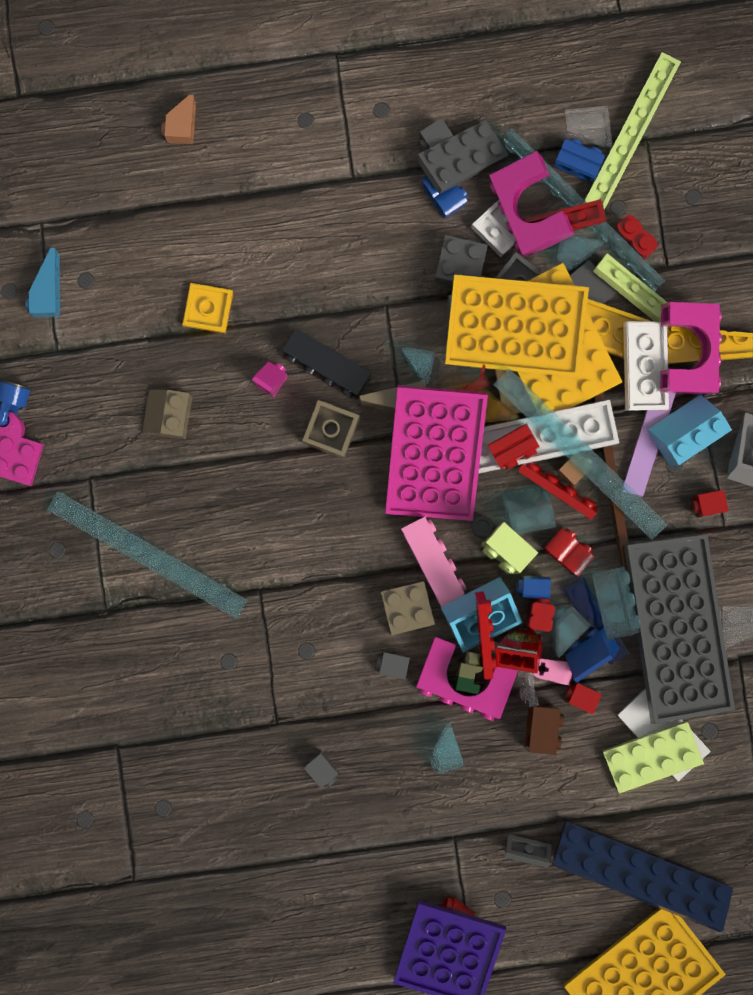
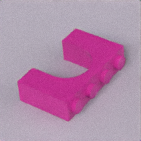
[489,151,575,258]
[660,302,722,394]
[416,637,518,721]

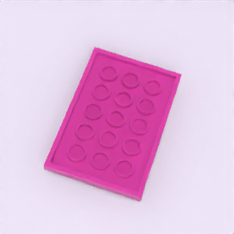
[385,385,488,521]

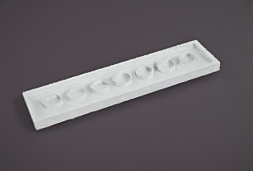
[479,400,619,474]

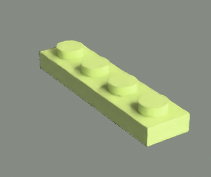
[593,253,668,322]

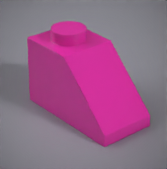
[252,361,288,398]

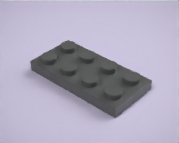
[416,120,509,194]

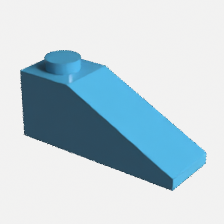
[26,248,60,318]

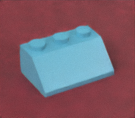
[647,395,732,467]

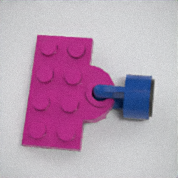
[0,378,44,486]

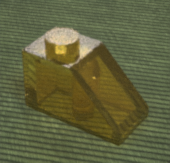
[478,389,520,424]

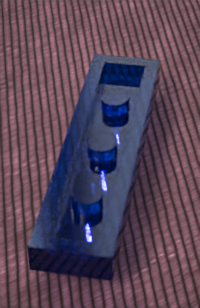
[564,577,629,665]

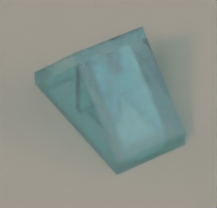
[401,347,435,387]

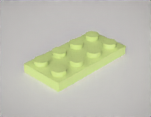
[603,720,704,793]

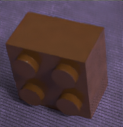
[524,703,564,755]

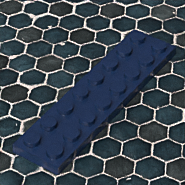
[552,822,733,932]

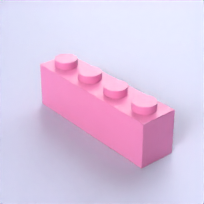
[401,517,467,607]

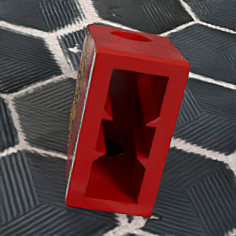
[496,629,542,673]

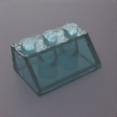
[592,567,640,640]

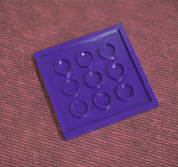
[393,900,506,995]

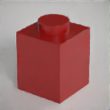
[692,490,729,518]
[565,682,602,714]

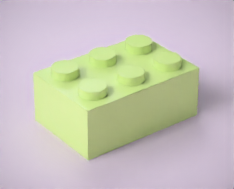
[481,522,538,574]

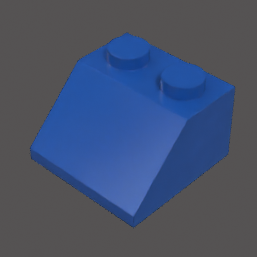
[565,626,620,683]

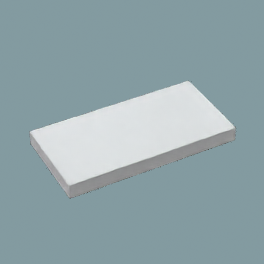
[623,321,669,411]
[617,688,711,782]

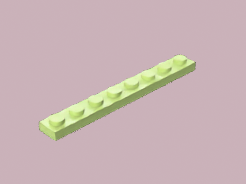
[583,52,681,210]

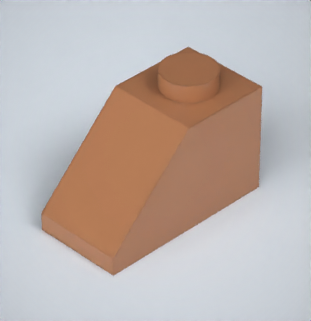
[161,95,196,144]

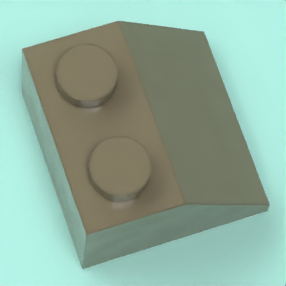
[142,390,192,439]

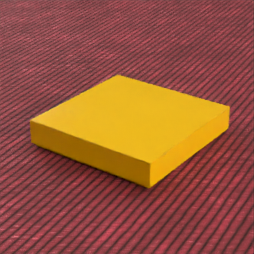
[182,283,233,334]

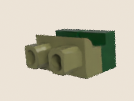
[454,652,483,694]

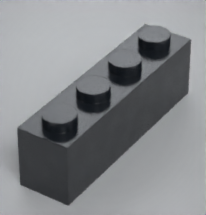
[282,328,371,399]

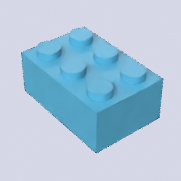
[441,577,522,653]

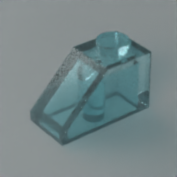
[554,236,604,270]
[429,721,465,774]

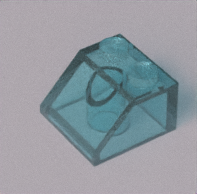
[502,486,557,535]
[550,606,591,657]

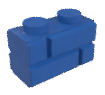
[553,138,605,184]

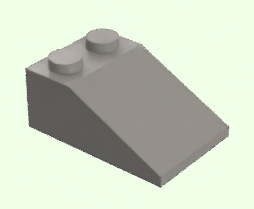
[727,412,753,487]

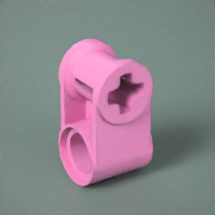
[530,658,572,685]

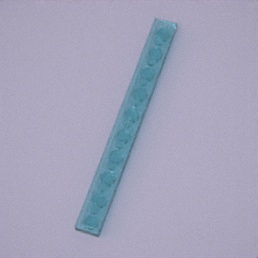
[504,128,665,292]
[494,368,668,540]
[47,491,248,619]

